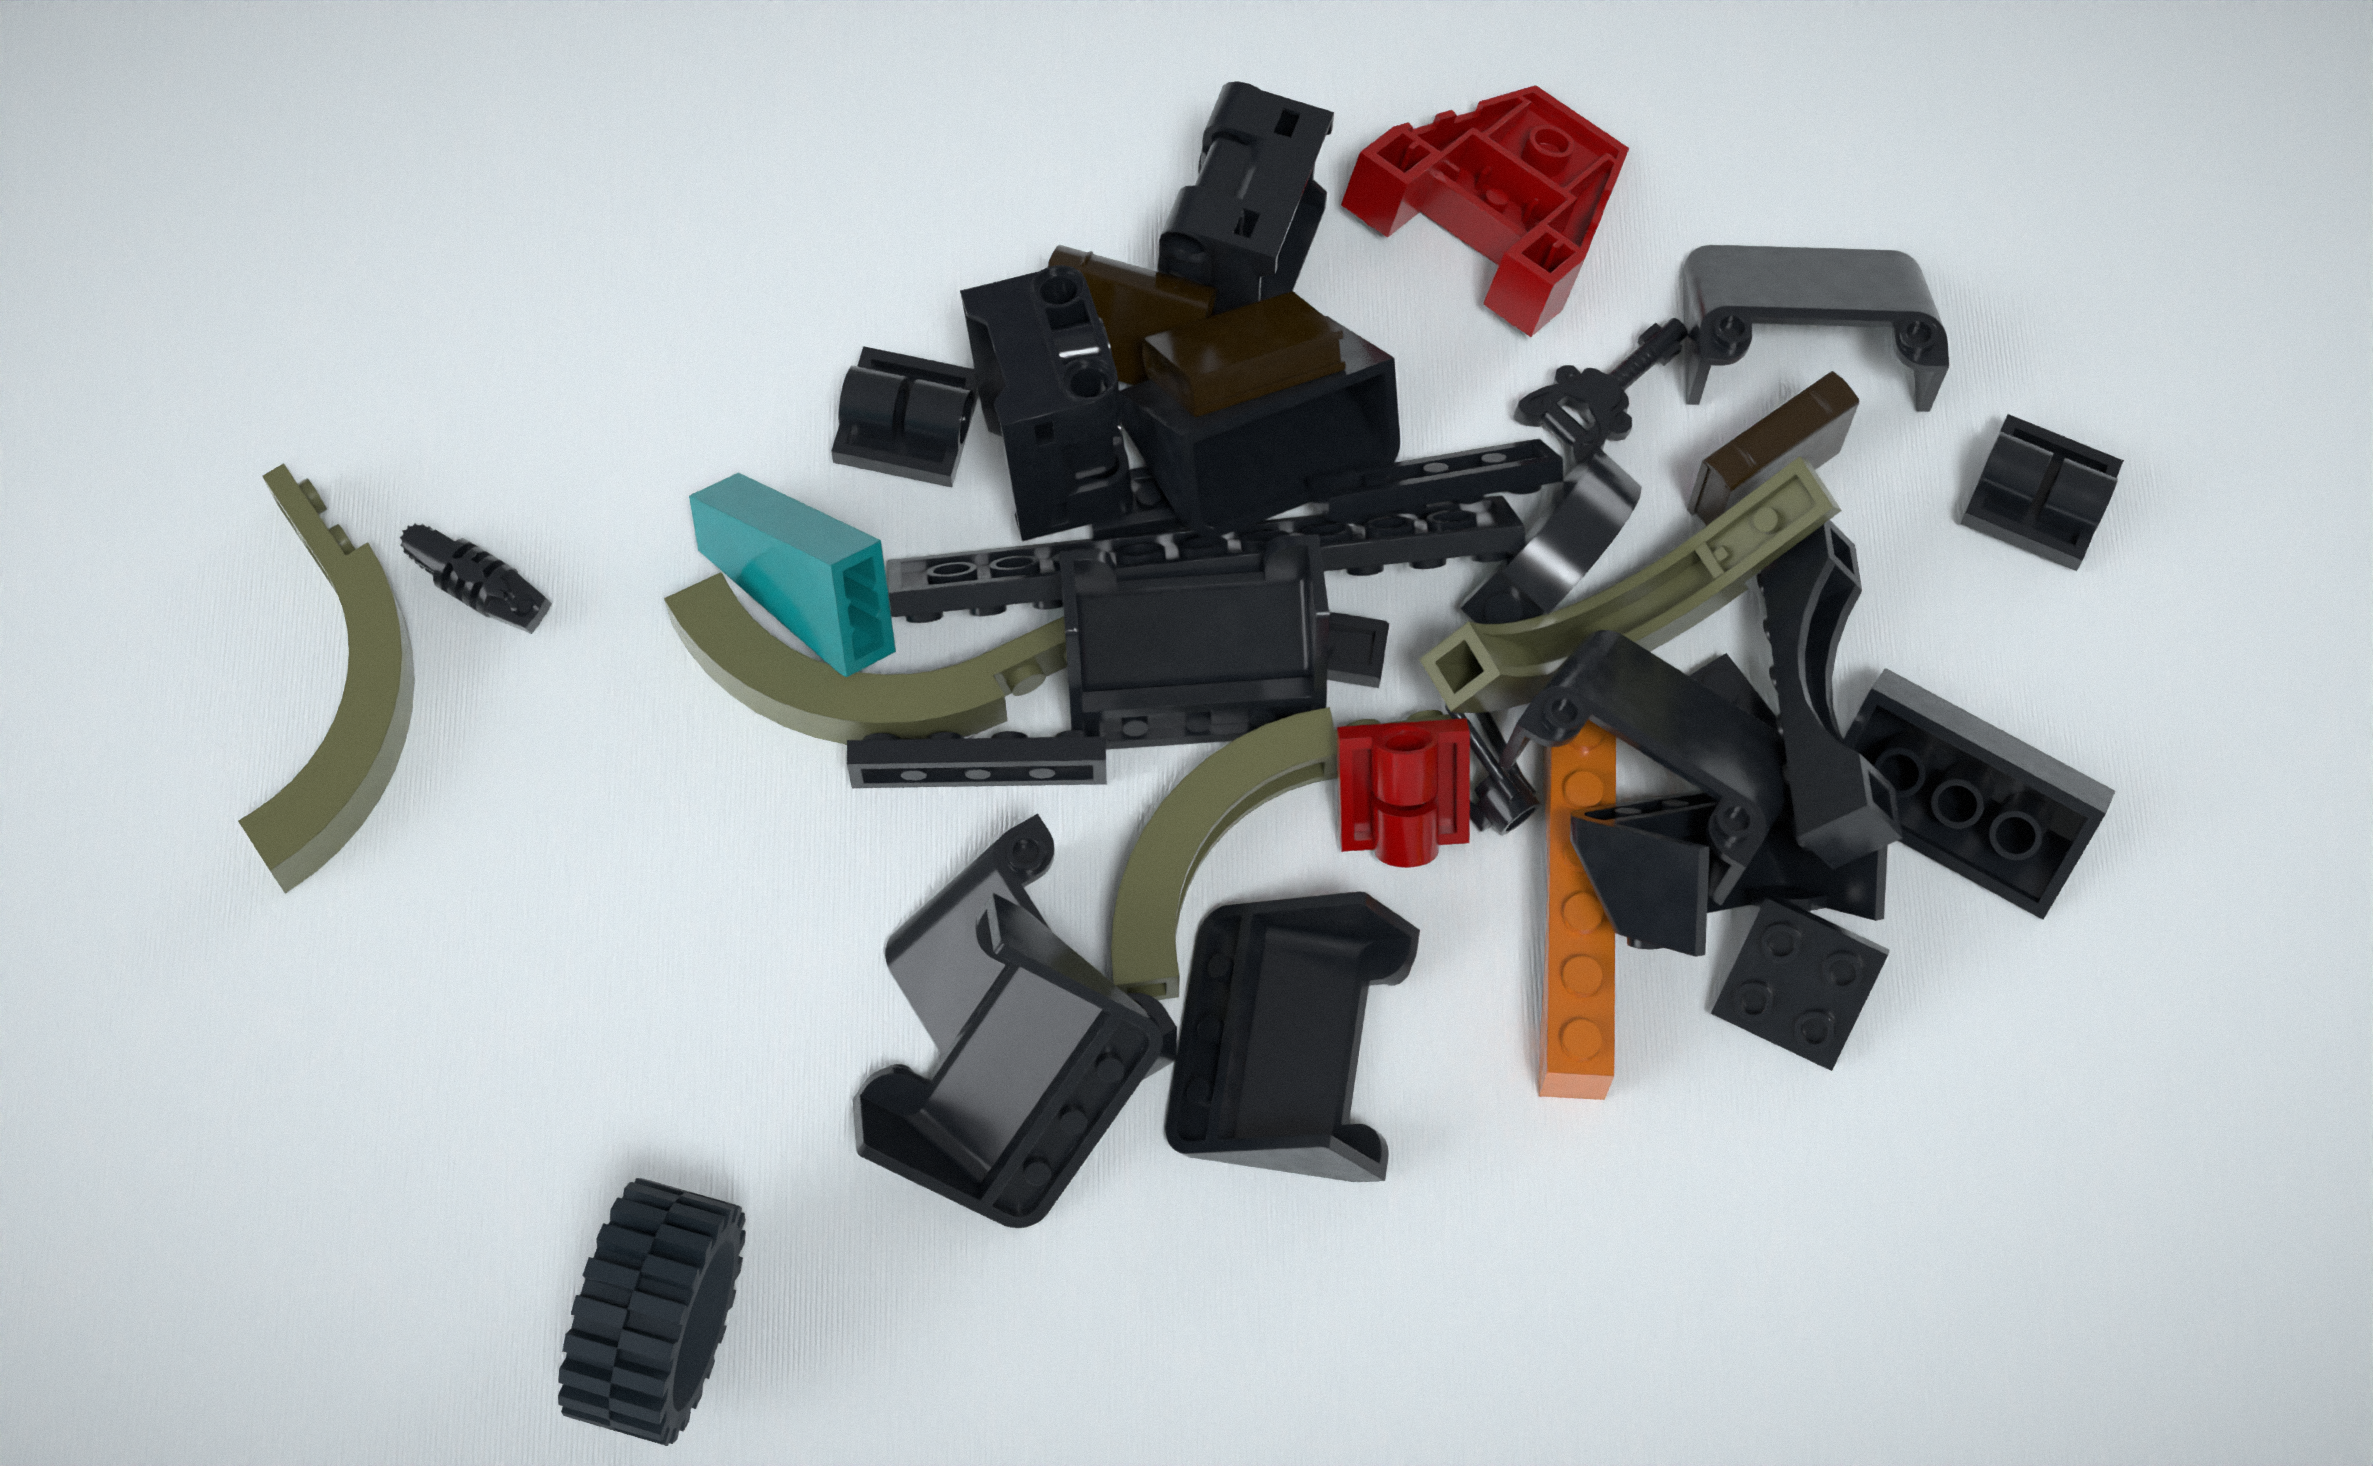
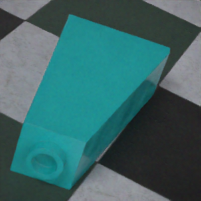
[689,472,896,677]

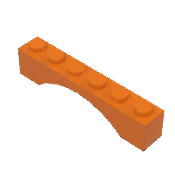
[1539,720,1616,1100]

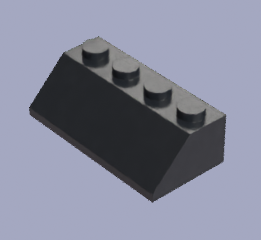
[1844,668,2115,920]

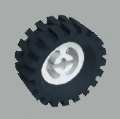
[558,1178,746,1446]

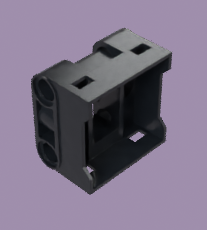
[1157,81,1334,315]
[960,265,1133,542]

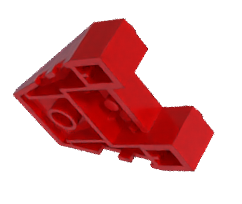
[1341,85,1629,337]

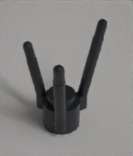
[1445,704,1541,836]

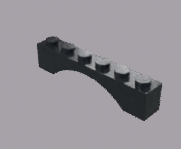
[1756,520,1903,869]

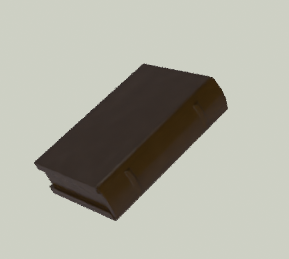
[1048,245,1218,385]
[1142,291,1346,418]
[1687,371,1860,526]

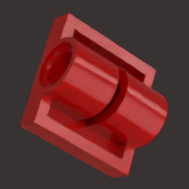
[1337,718,1470,868]

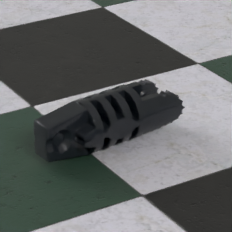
[400,523,552,634]

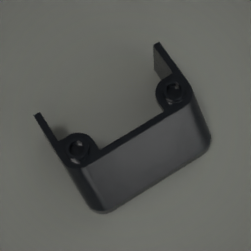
[1570,790,1888,957]

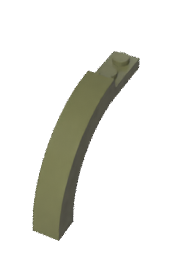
[1419,456,1842,713]
[238,463,415,894]
[664,572,1067,745]
[1111,707,1452,1000]

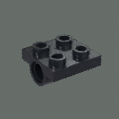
[831,346,979,488]
[1960,414,2124,571]
[1711,893,1890,1071]

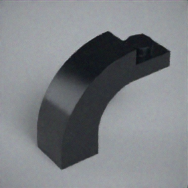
[1460,445,1642,624]

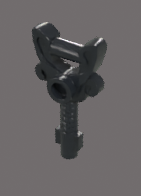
[1513,318,1688,469]

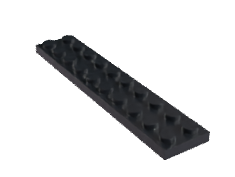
[888,495,1526,623]

